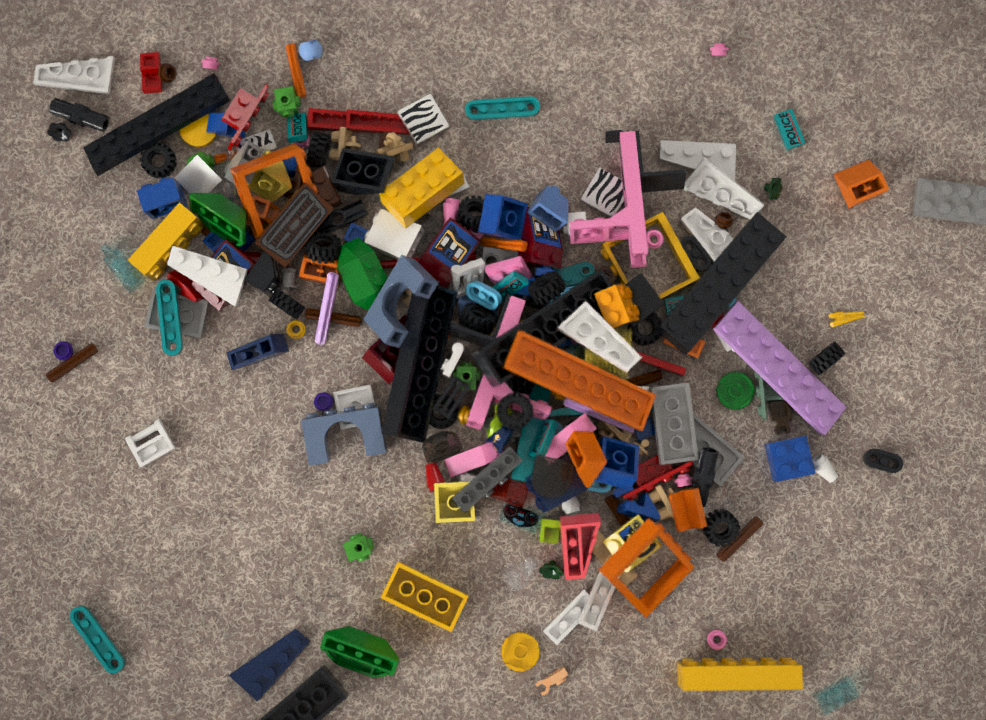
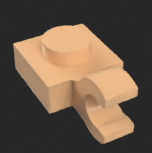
[535,666,568,696]

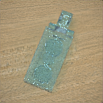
[100,244,145,293]

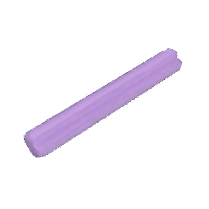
[315,272,339,345]
[563,397,635,433]

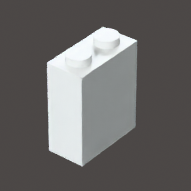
[364,209,425,260]

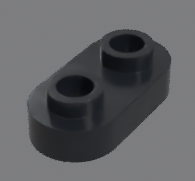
[681,236,711,271]
[863,449,903,473]

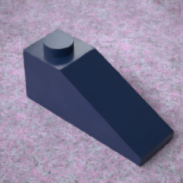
[226,333,289,371]

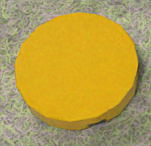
[180,113,217,148]
[501,632,540,672]

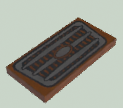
[254,183,334,267]

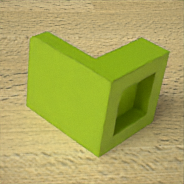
[539,519,560,544]

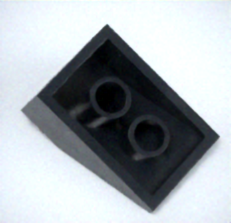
[331,148,396,195]

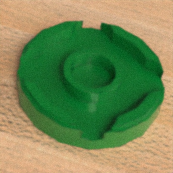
[716,372,755,410]

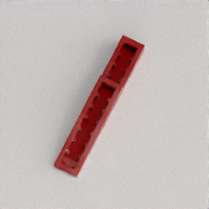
[307,108,410,135]

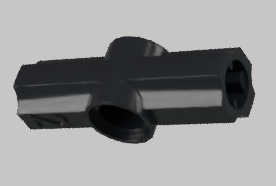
[49,98,109,132]
[314,200,368,234]
[692,447,719,507]

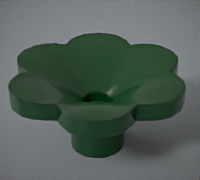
[764,177,782,200]
[539,560,564,580]

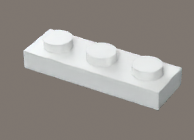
[577,571,619,631]
[543,589,589,645]

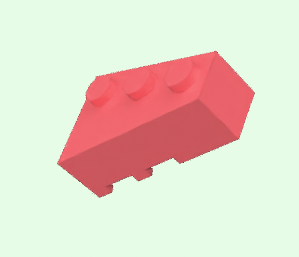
[560,513,601,580]

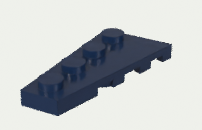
[228,628,310,702]

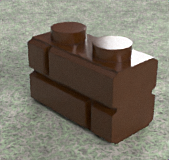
[310,166,343,208]

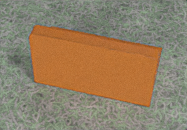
[669,488,707,532]

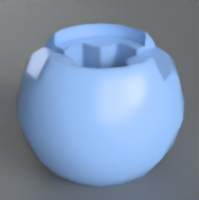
[299,40,323,61]

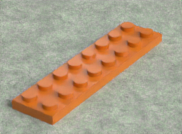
[503,330,656,431]

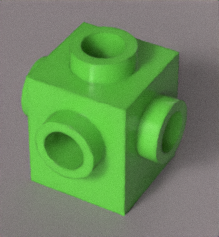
[273,86,301,118]
[453,363,481,390]
[343,533,375,562]

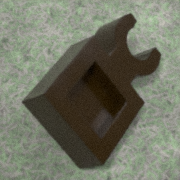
[769,401,791,434]

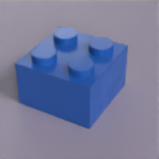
[136,177,188,219]
[478,194,528,240]
[594,436,639,490]
[764,436,815,482]

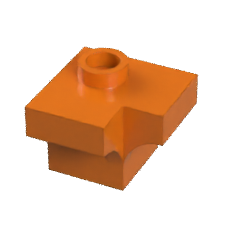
[247,194,280,226]

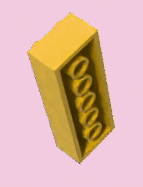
[677,657,803,691]

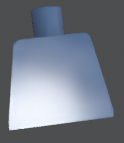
[527,186,568,232]

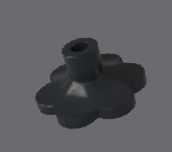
[47,123,72,142]

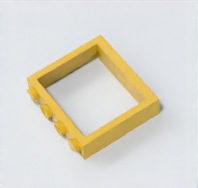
[600,212,699,300]

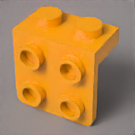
[594,284,640,329]

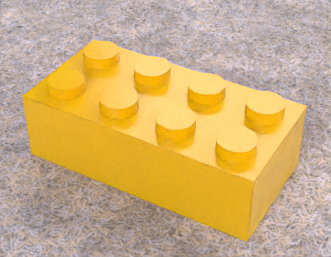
[379,147,464,229]
[128,202,204,281]
[381,561,469,632]

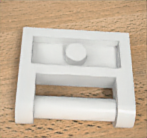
[450,258,485,298]
[441,343,464,379]
[125,419,176,468]

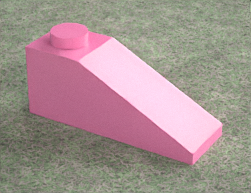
[544,413,597,465]
[444,443,500,477]

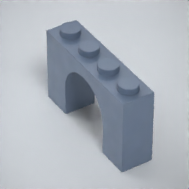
[363,255,438,348]
[301,403,387,466]

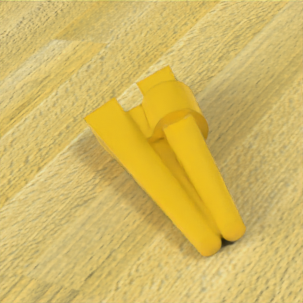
[828,311,865,327]

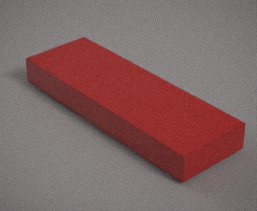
[636,351,686,377]

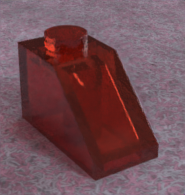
[489,479,529,508]

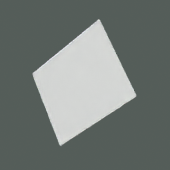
[175,155,222,194]

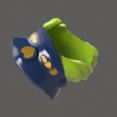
[484,403,516,454]

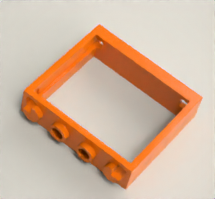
[230,144,318,240]
[599,518,695,618]

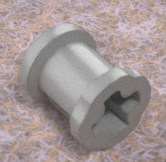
[280,268,298,290]

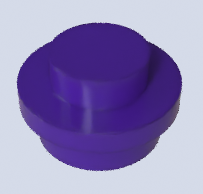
[53,341,73,360]
[314,392,333,412]

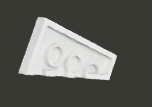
[33,56,115,94]
[659,140,736,181]
[683,158,764,219]
[680,207,733,262]
[167,246,248,306]
[557,302,642,373]

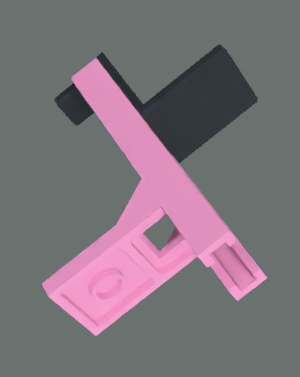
[570,130,687,268]
[449,294,552,430]

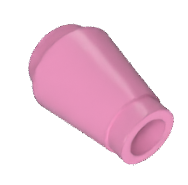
[443,198,460,224]

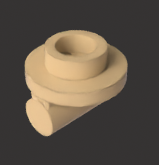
[632,439,649,456]

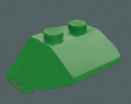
[189,193,247,247]
[337,238,388,311]
[320,626,399,678]

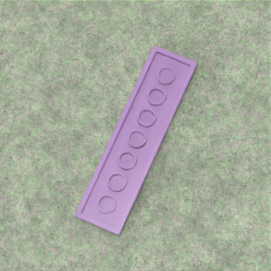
[712,301,846,436]

